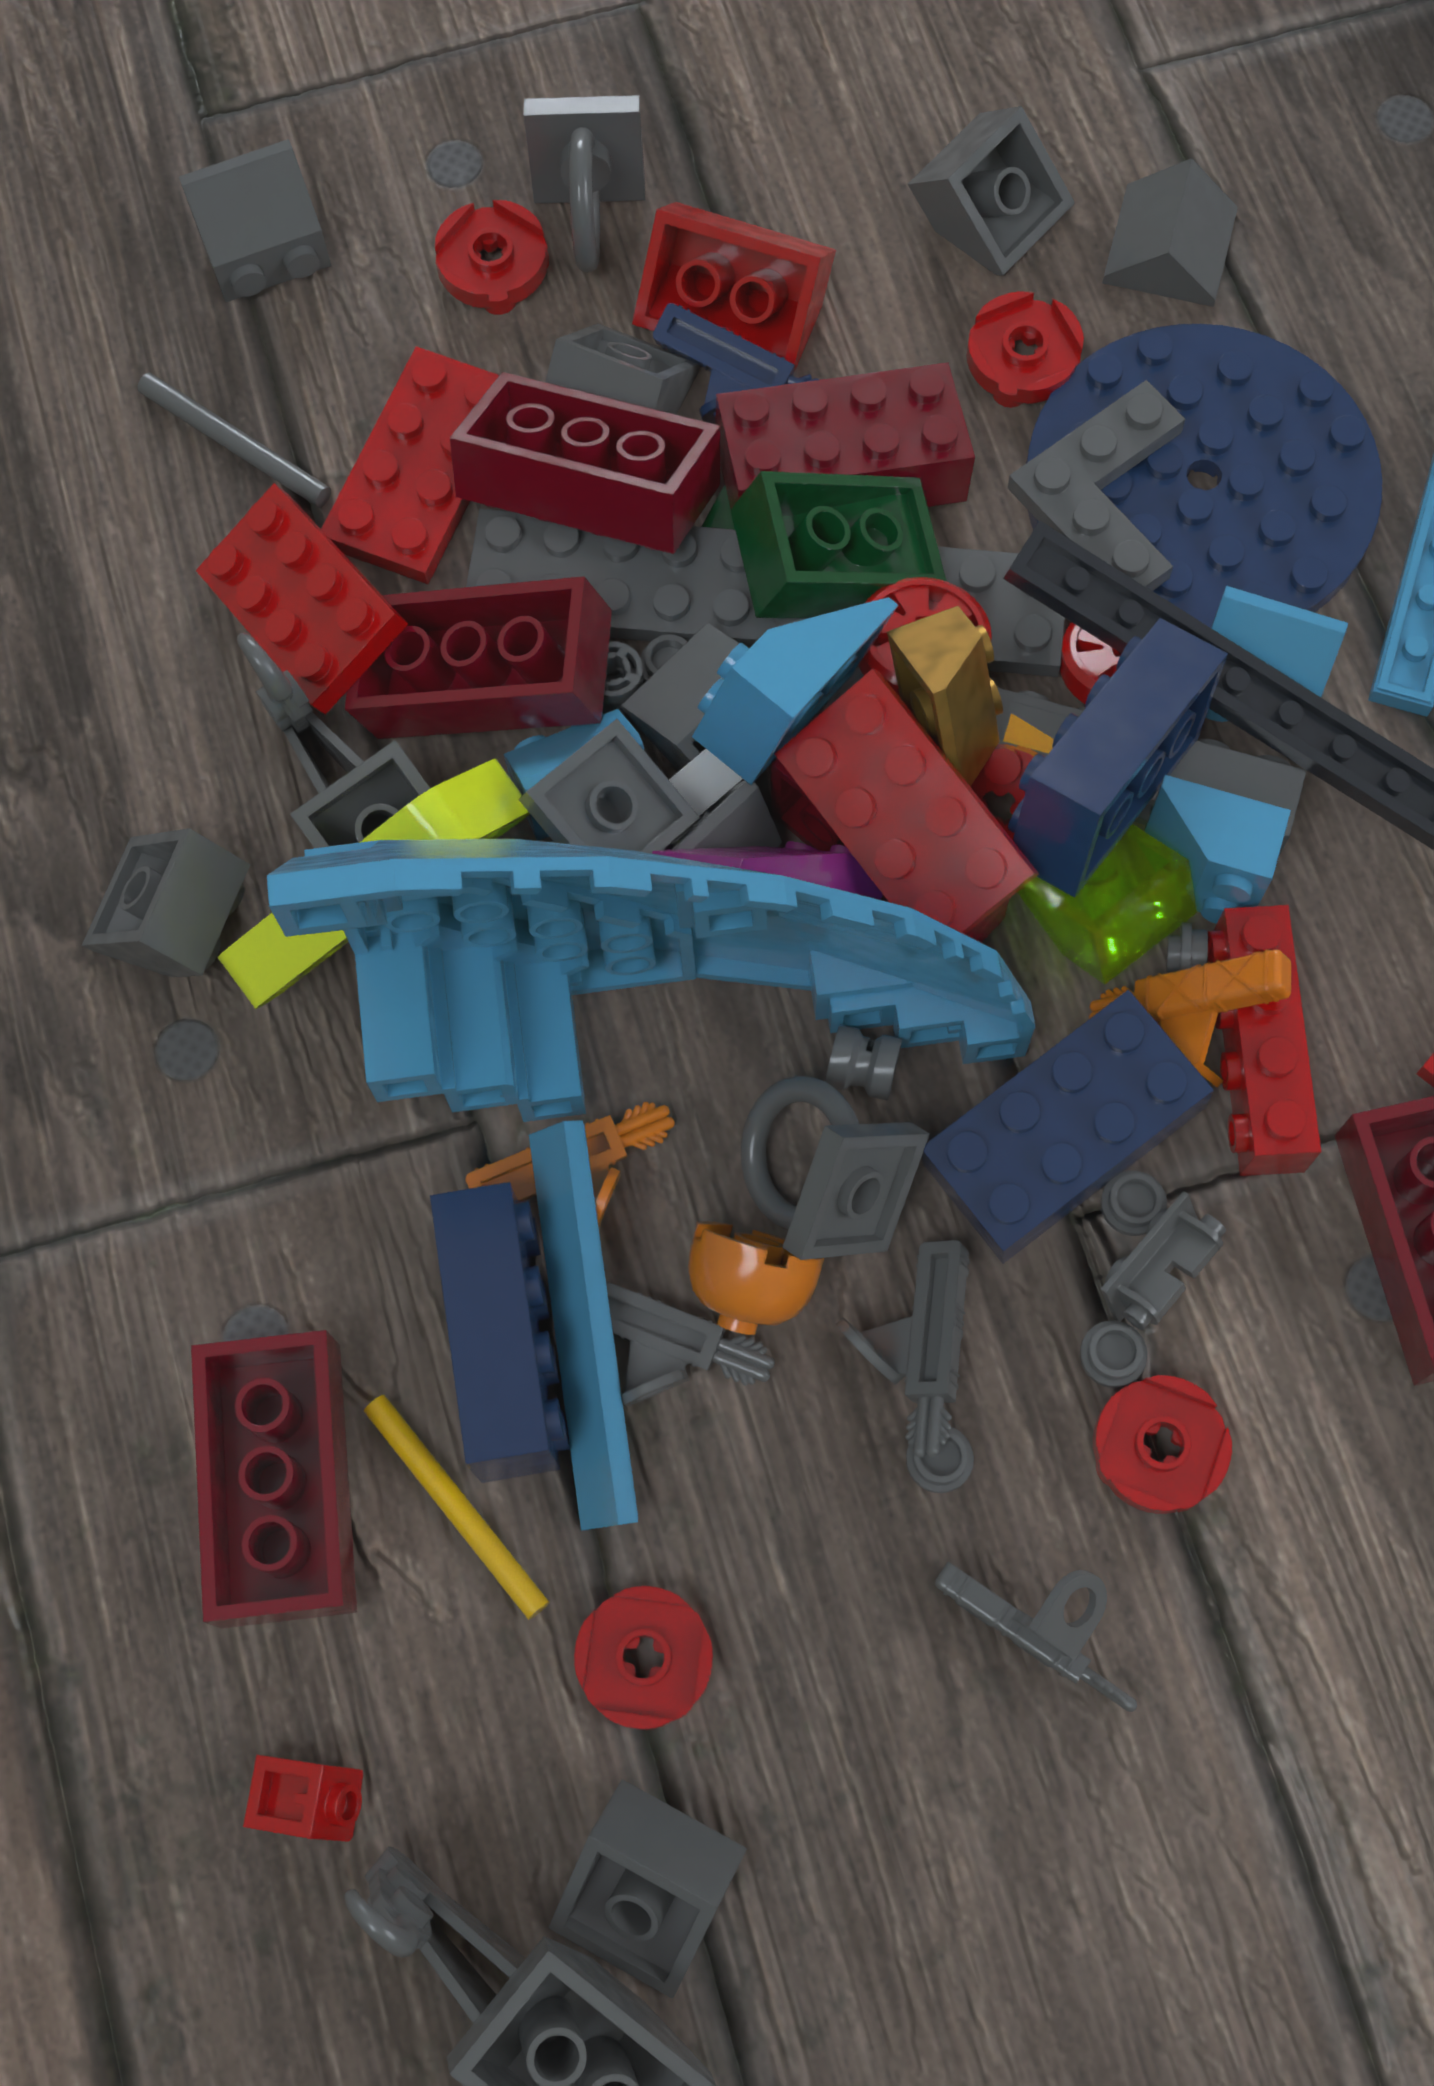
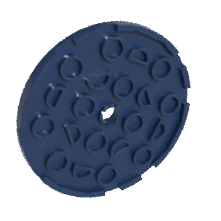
[1026,324,1382,628]

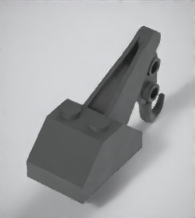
[237,633,430,848]
[344,1846,717,2086]

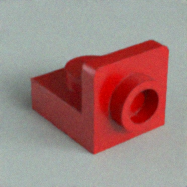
[243,1755,363,1842]

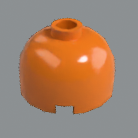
[688,1221,824,1335]

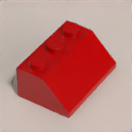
[632,202,836,372]

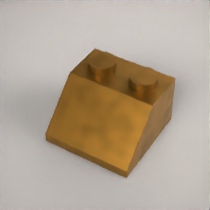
[887,606,1003,787]

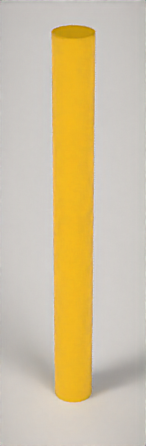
[364,1395,550,1620]

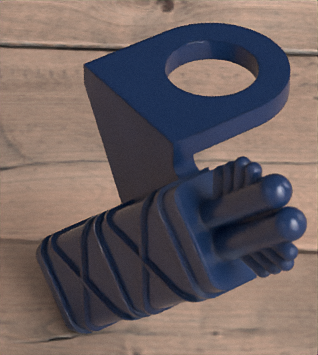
[653,303,819,424]

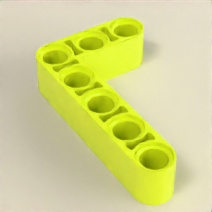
[218,758,530,1010]

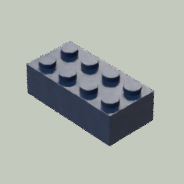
[1008,618,1228,898]
[922,989,1214,1264]
[430,1182,570,1483]

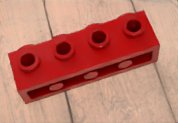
[1207,905,1321,1176]

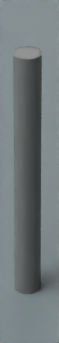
[138,372,331,508]

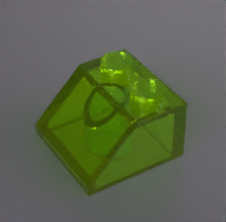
[1017,824,1198,985]

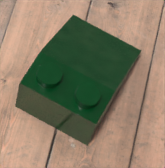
[731,471,947,619]

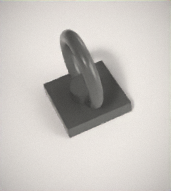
[523,95,645,273]
[519,719,700,854]
[741,1076,929,1260]

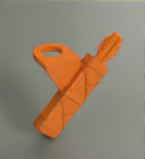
[1089,949,1291,1088]
[465,1102,675,1227]

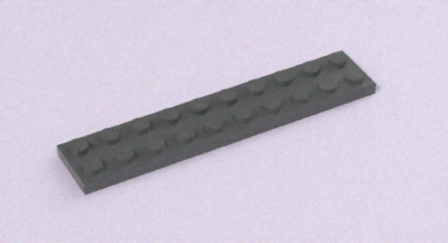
[466,508,1065,677]

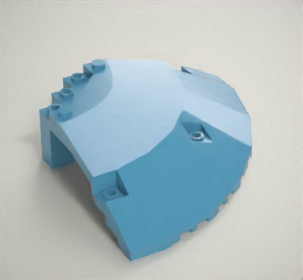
[267,839,1035,1122]

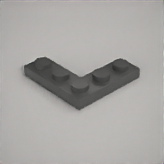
[1008,380,1185,591]

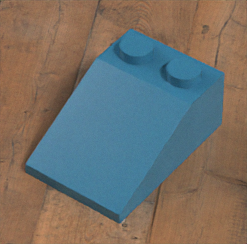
[692,597,898,785]

